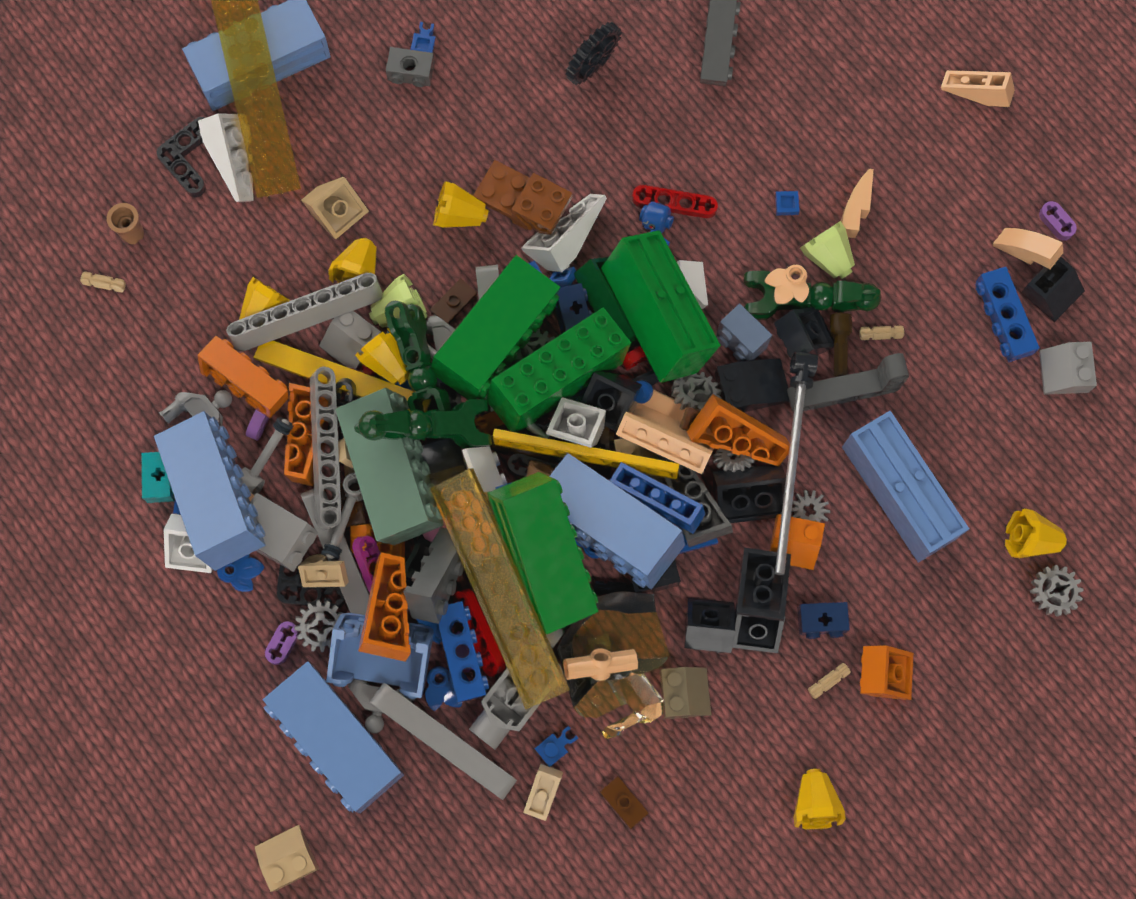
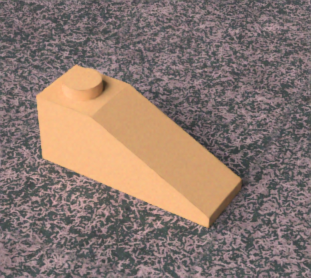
[941,70,1015,107]

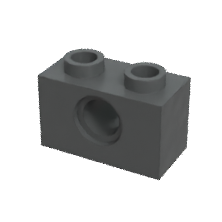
[386,47,435,87]

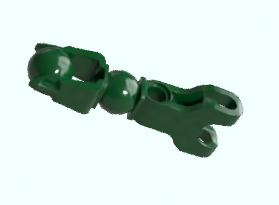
[744,271,882,320]
[385,300,452,441]
[354,399,492,449]

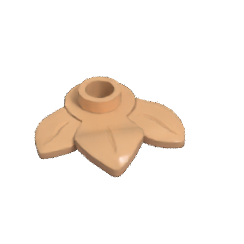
[765,265,809,304]

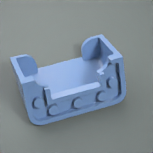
[326,613,434,699]

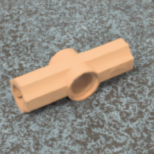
[563,648,638,681]

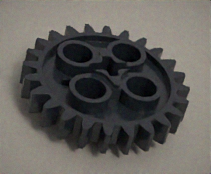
[565,22,622,85]

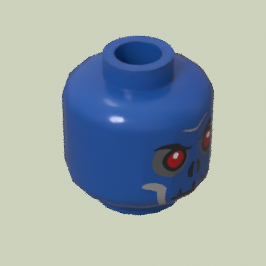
[639,202,674,233]

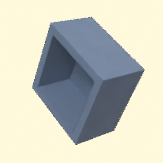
[716,303,772,362]

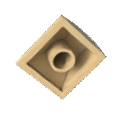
[301,177,369,239]

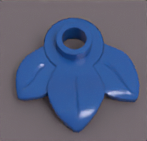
[217,554,264,592]
[425,666,469,711]

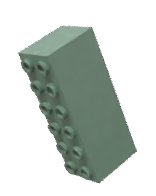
[335,388,444,545]

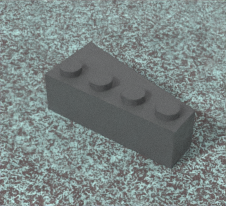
[700,0,741,86]
[657,455,733,547]
[404,527,472,624]

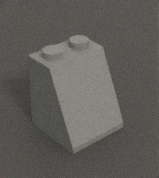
[250,493,319,572]

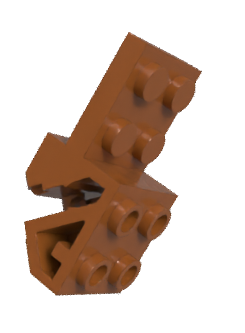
[473,160,573,235]

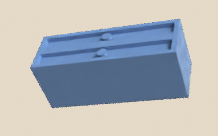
[182,0,331,111]
[154,411,266,571]
[842,411,969,563]
[550,453,685,590]
[262,661,404,813]

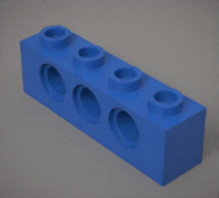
[975,266,1040,363]
[610,462,705,534]
[438,601,489,703]

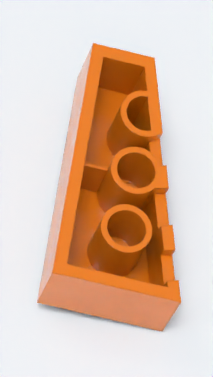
[197,336,288,418]
[284,383,329,486]
[686,394,790,466]
[358,552,411,662]

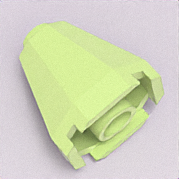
[800,221,855,279]
[369,274,427,328]

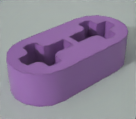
[1039,201,1077,240]
[246,410,270,441]
[265,621,299,665]

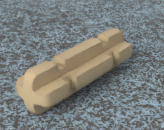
[80,272,126,293]
[859,326,904,340]
[808,663,851,699]

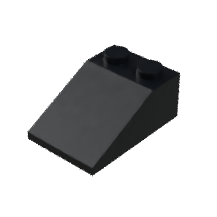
[714,358,790,412]
[736,547,791,621]

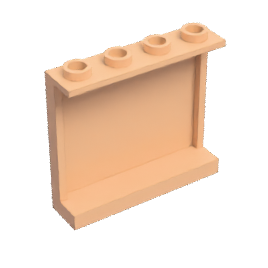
[616,390,714,474]

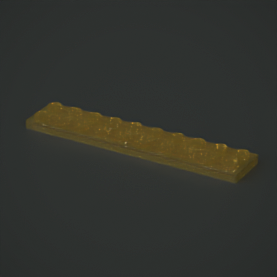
[211,0,301,198]
[430,468,570,710]

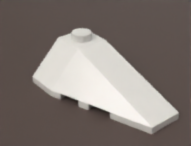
[198,113,253,202]
[521,194,607,272]

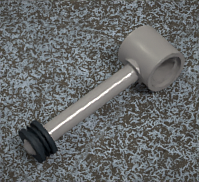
[241,417,294,496]
[321,473,363,560]

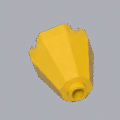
[433,181,488,228]
[328,238,377,283]
[239,277,290,320]
[355,328,410,385]
[1005,509,1067,558]
[793,769,846,830]

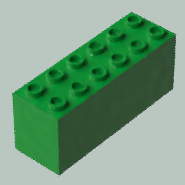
[601,230,721,383]
[431,255,561,400]
[486,307,631,433]
[487,472,598,634]

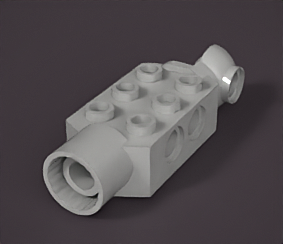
[469,628,565,750]

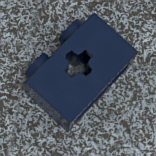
[555,283,592,334]
[797,602,850,639]

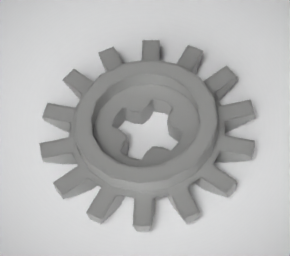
[713,449,754,472]
[791,490,830,523]

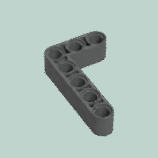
[787,353,909,412]

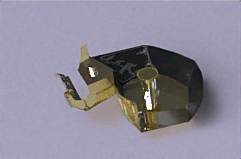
[557,592,671,739]

